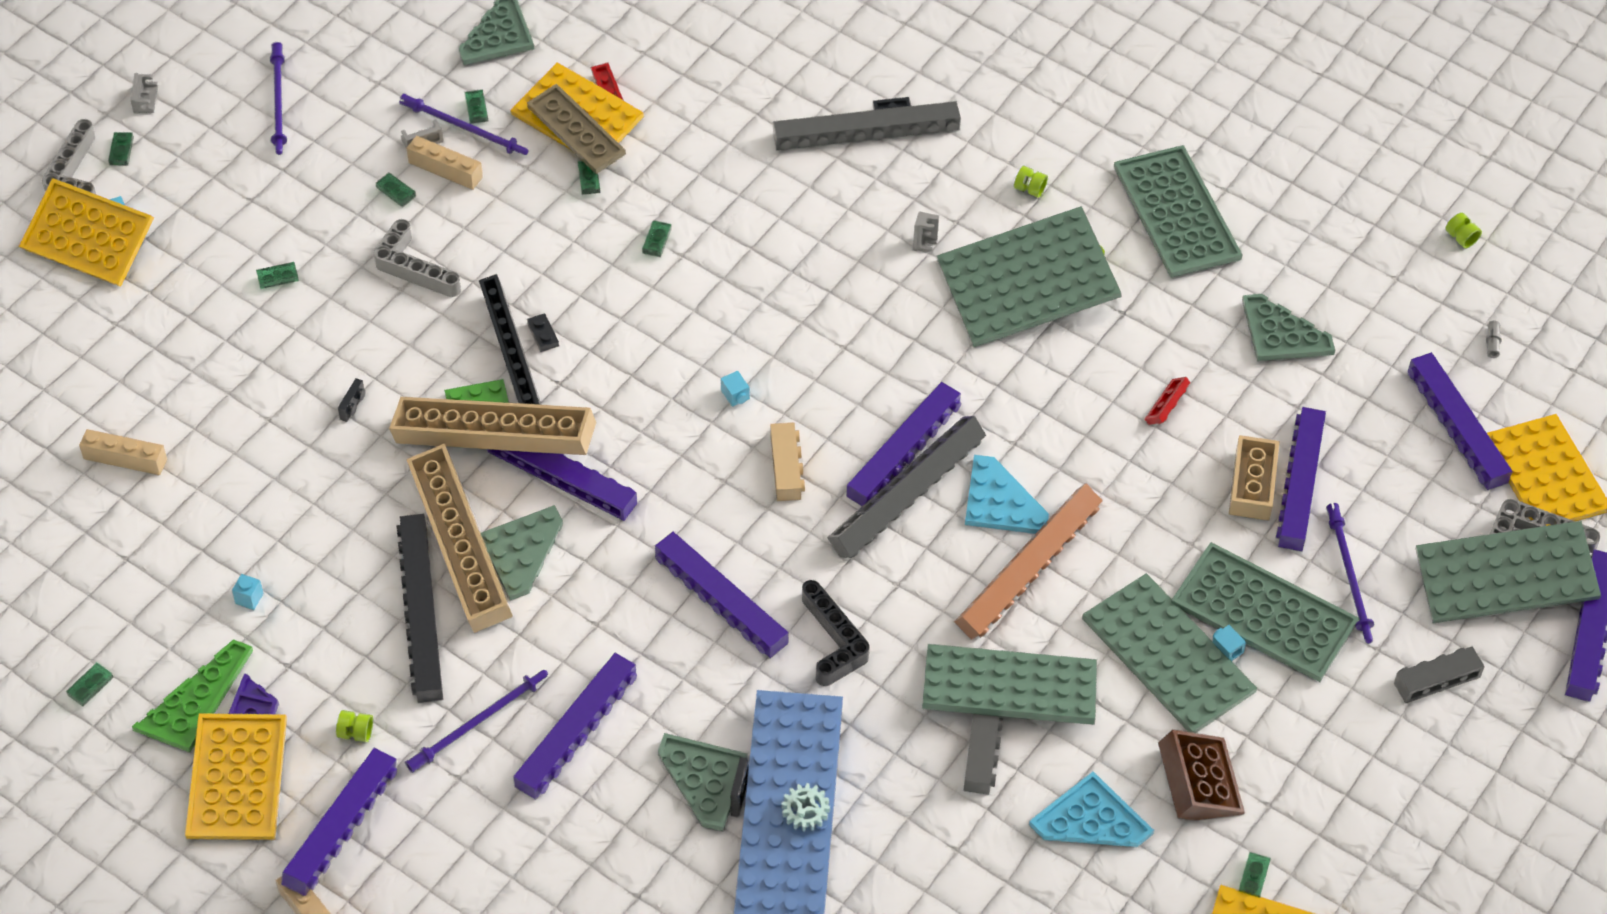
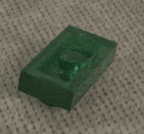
[464,89,488,124]
[108,132,134,166]
[577,161,600,195]
[375,172,416,207]
[642,220,672,257]
[256,262,299,289]
[66,662,114,707]
[1238,852,1271,898]

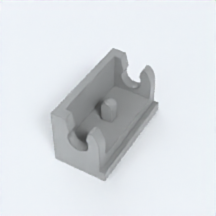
[130,73,158,113]
[401,120,444,150]
[913,211,940,252]

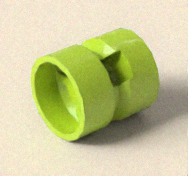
[1014,165,1048,198]
[1445,212,1482,248]
[336,710,373,743]

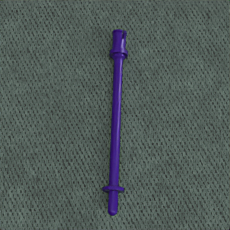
[270,42,287,155]
[399,93,529,155]
[1326,503,1374,644]
[405,670,548,773]

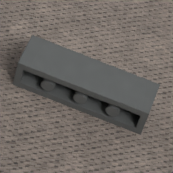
[1394,646,1485,703]
[963,714,1004,795]

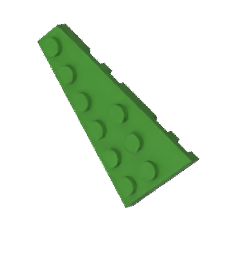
[132,639,253,753]

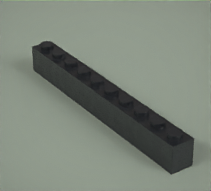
[479,274,542,405]
[396,514,444,703]

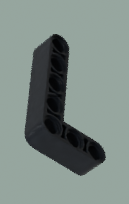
[802,580,870,686]

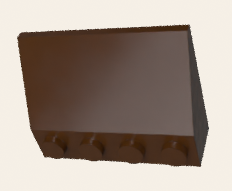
[1158,729,1245,821]

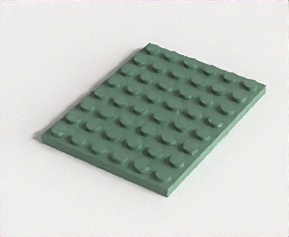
[937,206,1122,347]

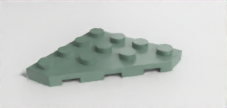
[458,0,534,65]
[1242,294,1336,361]
[481,505,563,601]
[658,733,748,832]

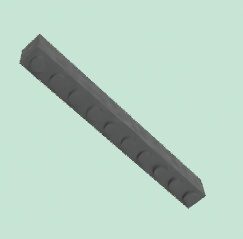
[773,101,961,150]
[827,416,987,558]

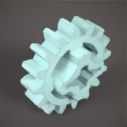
[782,783,830,832]

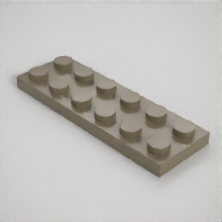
[527,84,626,174]

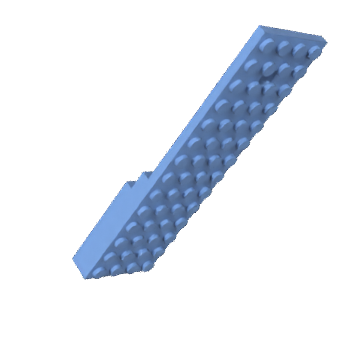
[734,690,843,914]

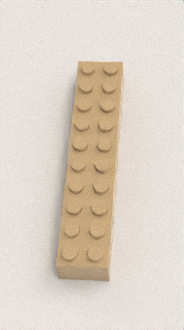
[389,397,596,455]
[406,444,513,633]

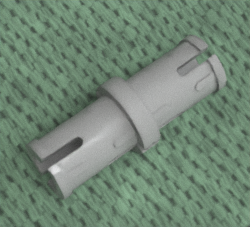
[1486,321,1502,358]

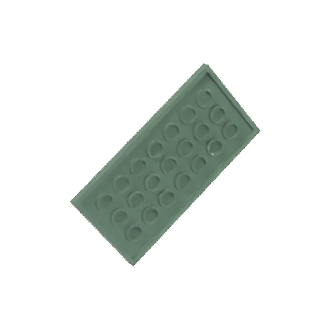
[1113,145,1243,278]
[1415,521,1601,623]
[1171,542,1359,682]
[1082,573,1257,733]
[922,644,1097,725]

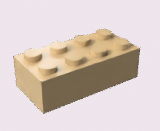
[1229,435,1280,521]

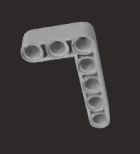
[42,119,96,194]
[374,219,461,297]
[1490,499,1600,553]

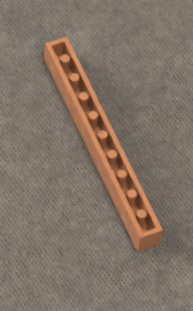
[954,483,1103,640]

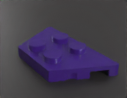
[228,673,279,714]

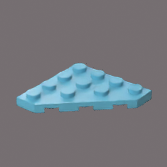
[965,455,1049,534]
[1029,772,1154,847]

